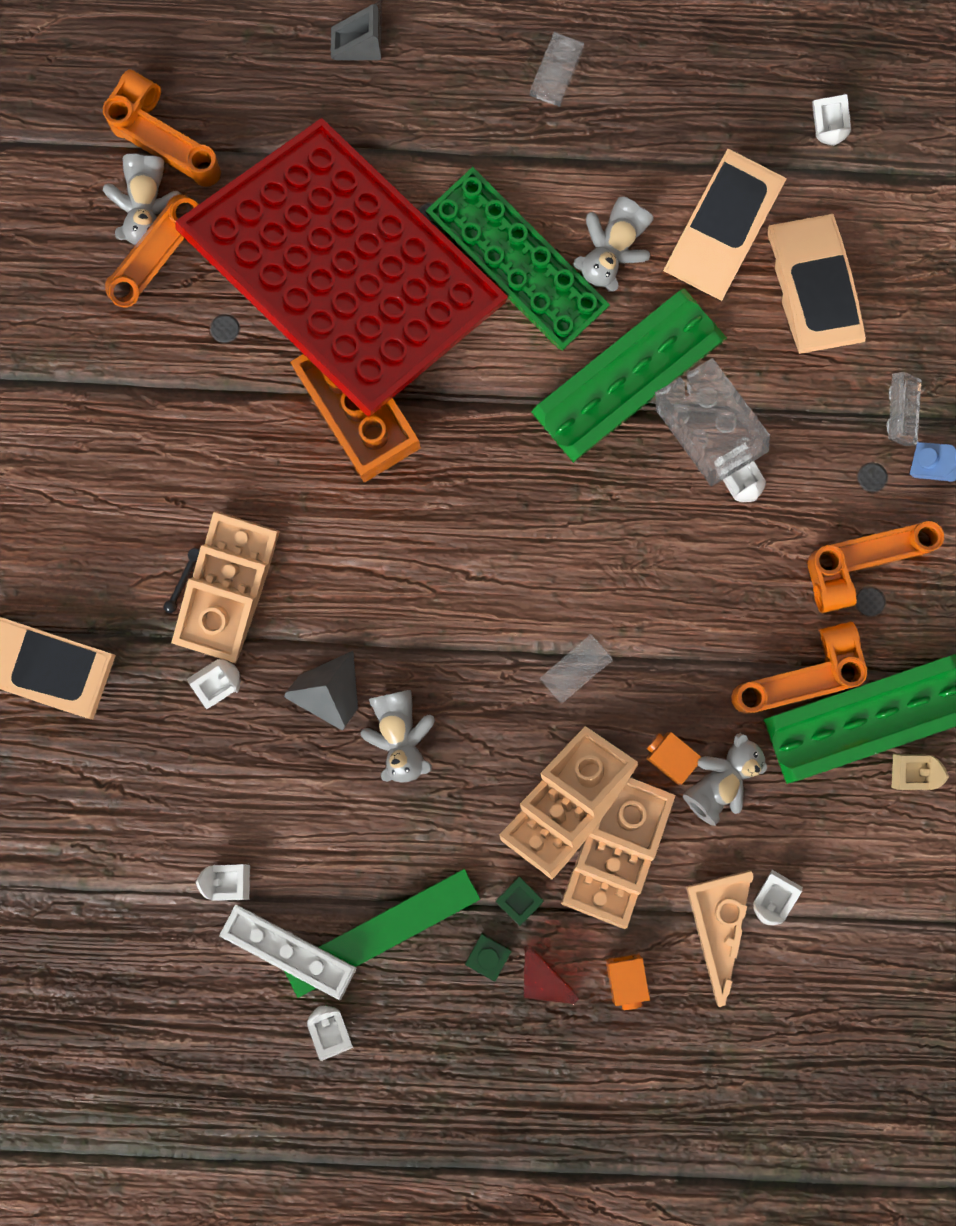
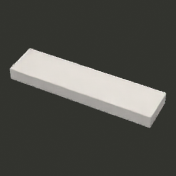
[219,905,357,1000]

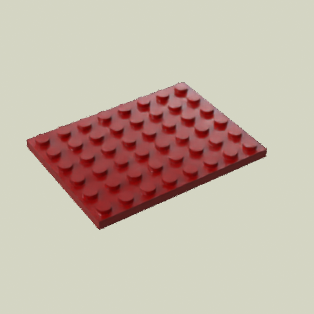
[175,118,508,417]

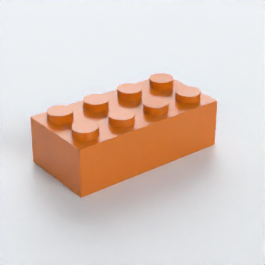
[290,354,421,483]

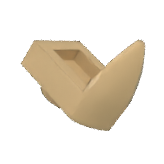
[891,754,949,790]

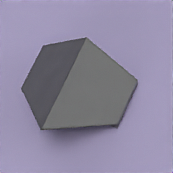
[331,0,382,60]
[284,651,358,731]

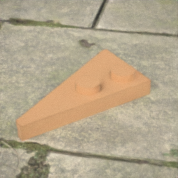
[686,870,753,1007]

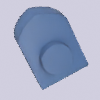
[910,442,956,482]

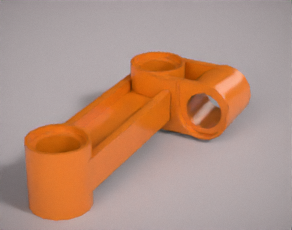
[103,69,221,187]
[105,194,199,307]
[807,521,944,613]
[731,621,867,713]

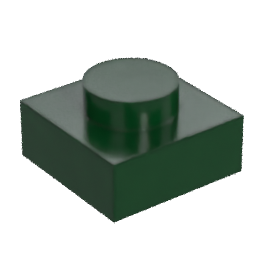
[495,876,544,926]
[465,933,512,982]

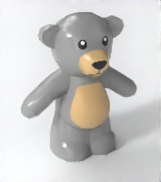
[103,154,181,245]
[573,196,654,292]
[361,690,435,783]
[683,733,767,826]

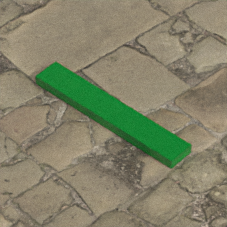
[284,868,481,998]

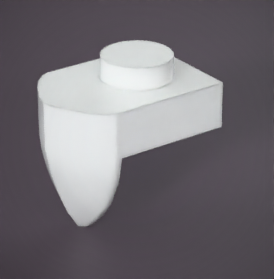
[812,94,851,146]
[717,450,766,502]
[187,659,241,709]
[195,864,250,901]
[753,870,803,925]
[307,1006,353,1061]

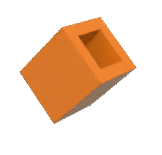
[646,732,701,785]
[605,953,650,1010]

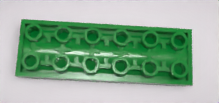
[425,167,610,351]
[531,288,727,463]
[763,654,956,784]

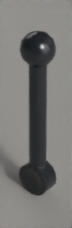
[163,548,200,613]

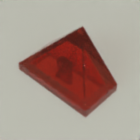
[524,944,579,1004]

